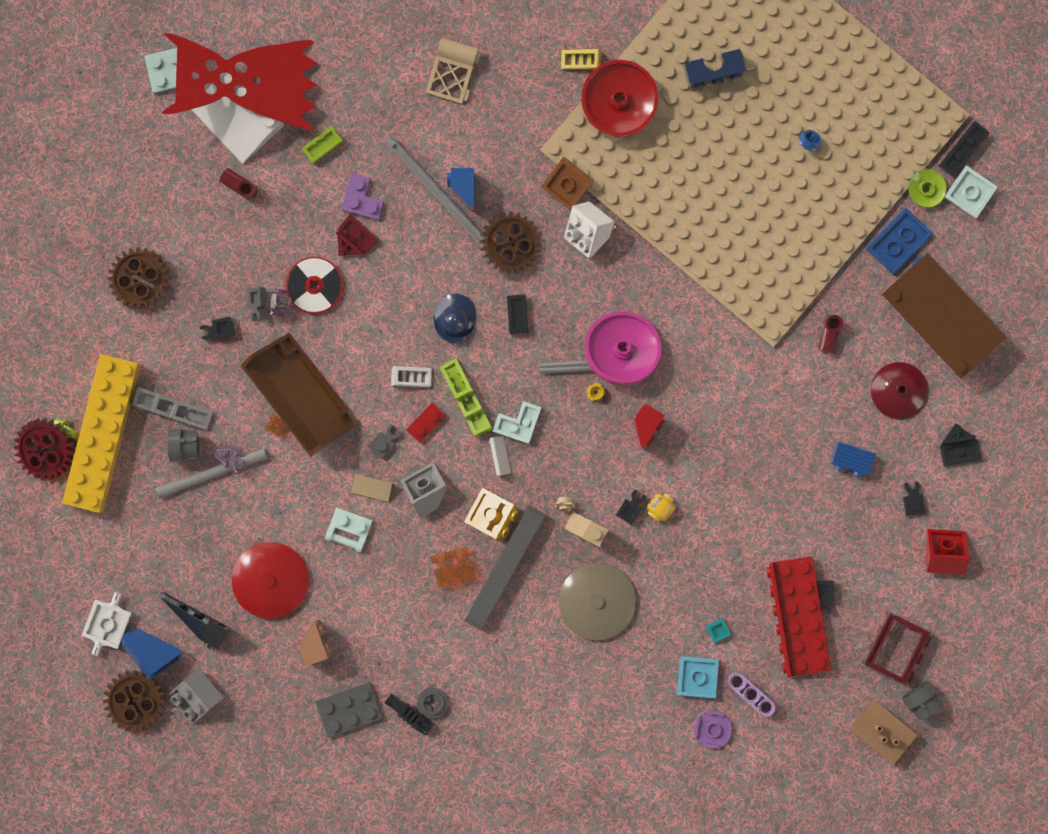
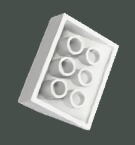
[192,72,284,164]

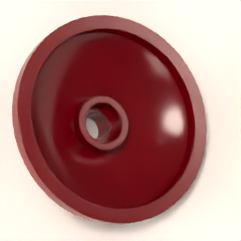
[871,362,928,419]

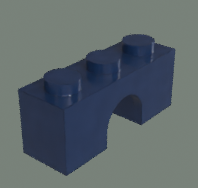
[683,49,746,90]

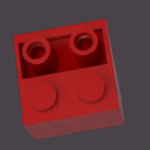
[633,403,665,449]

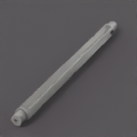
[385,135,484,247]

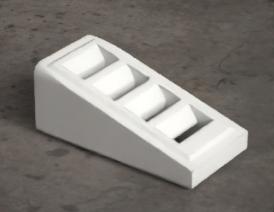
[391,366,432,387]

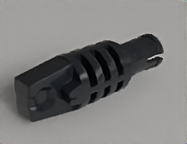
[384,693,433,735]

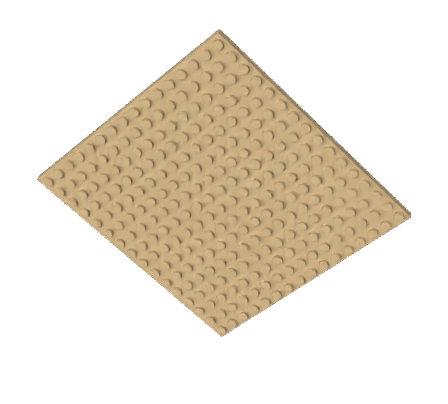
[540,0,970,347]

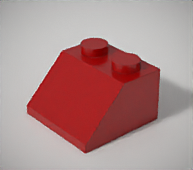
[925,529,969,575]

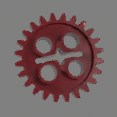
[13,418,75,480]

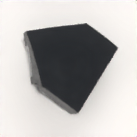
[939,423,981,466]

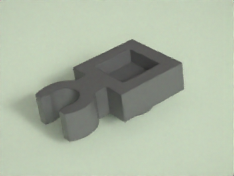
[248,287,267,321]
[368,424,401,459]

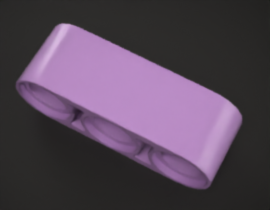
[727,672,775,717]

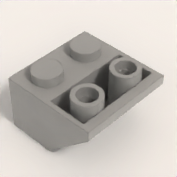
[167,669,223,725]

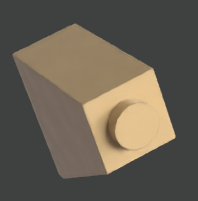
[564,512,608,547]

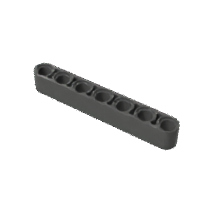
[464,505,546,630]

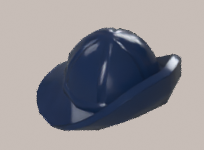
[434,293,477,343]

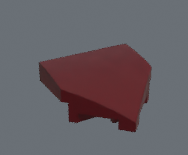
[336,214,379,256]

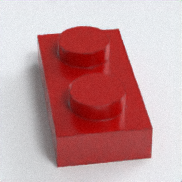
[406,403,446,443]

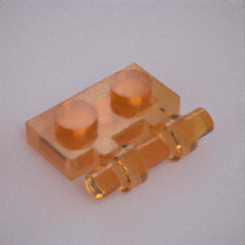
[431,547,476,588]

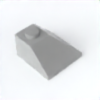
[400,462,447,518]

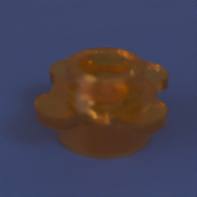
[265,414,286,437]

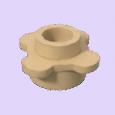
[556,497,575,512]

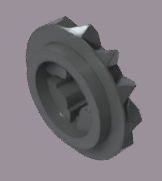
[417,687,448,718]

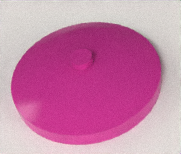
[584,311,661,386]

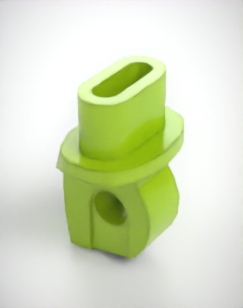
[54,417,80,441]

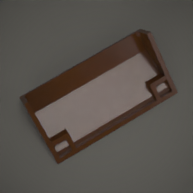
[882,253,1007,379]
[241,333,359,457]

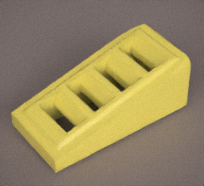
[561,49,602,70]

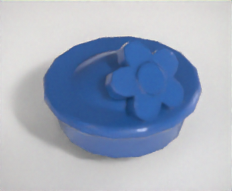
[799,130,821,151]

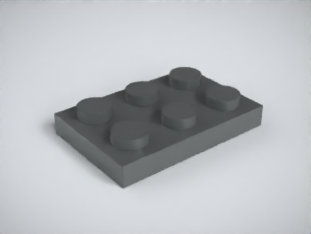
[315,682,383,738]

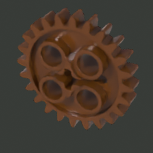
[479,212,541,274]
[107,247,171,310]
[103,669,167,733]

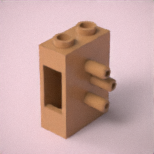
[849,699,917,765]

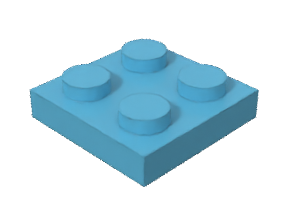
[677,656,719,698]

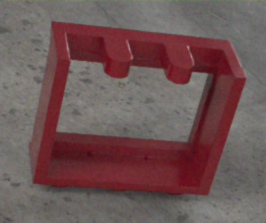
[862,611,931,684]

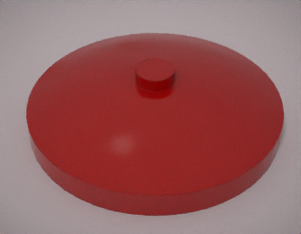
[581,60,658,137]
[232,542,309,619]

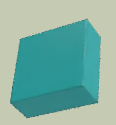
[705,618,731,644]

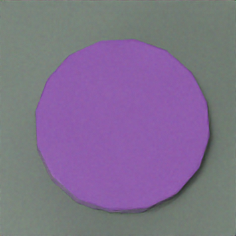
[694,710,732,749]

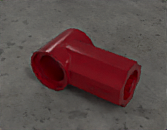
[219,167,258,200]
[818,315,843,353]

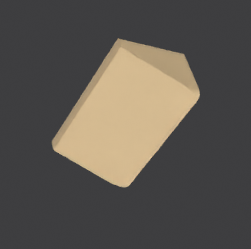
[351,474,393,502]

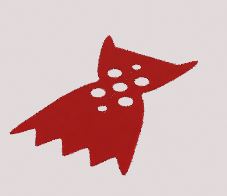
[162,33,317,130]

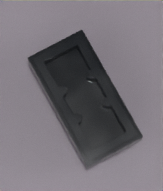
[507,294,528,334]

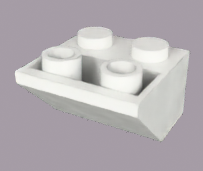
[564,201,614,258]

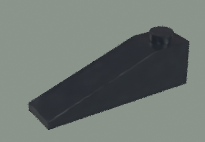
[159,592,231,650]

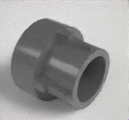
[167,429,200,462]
[902,680,943,720]

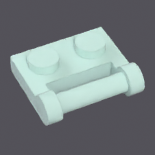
[324,507,373,553]

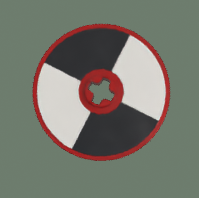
[286,257,343,314]

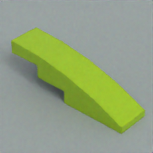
[440,359,492,438]

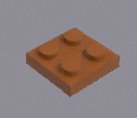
[541,156,594,211]

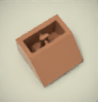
[299,620,333,666]

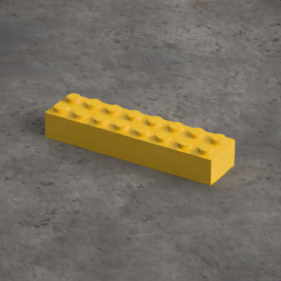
[62,354,141,513]

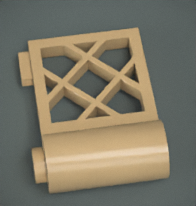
[426,38,481,104]

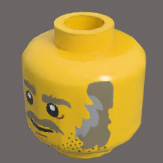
[647,493,675,522]

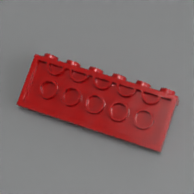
[767,556,832,678]

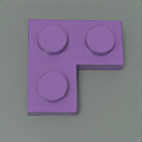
[341,173,383,220]

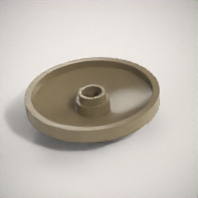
[559,563,636,640]

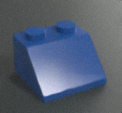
[447,168,475,211]

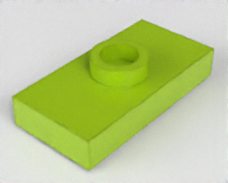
[301,126,344,164]

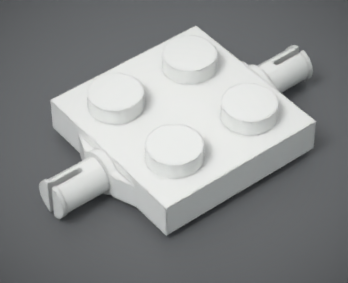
[81,592,132,656]

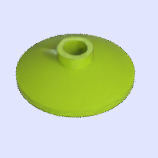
[908,169,946,207]

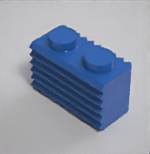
[830,442,876,478]

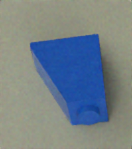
[122,629,182,680]

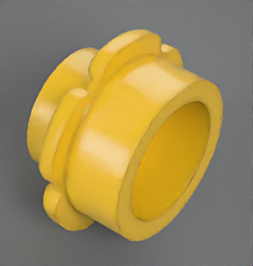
[587,383,605,402]

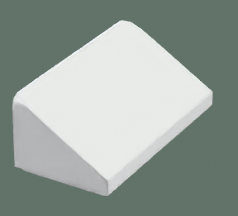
[490,436,511,476]

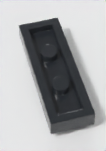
[938,121,990,178]

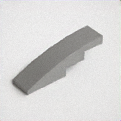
[131,387,213,430]

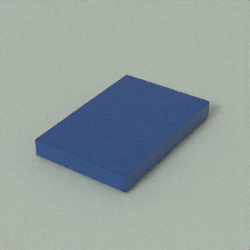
[866,207,933,275]

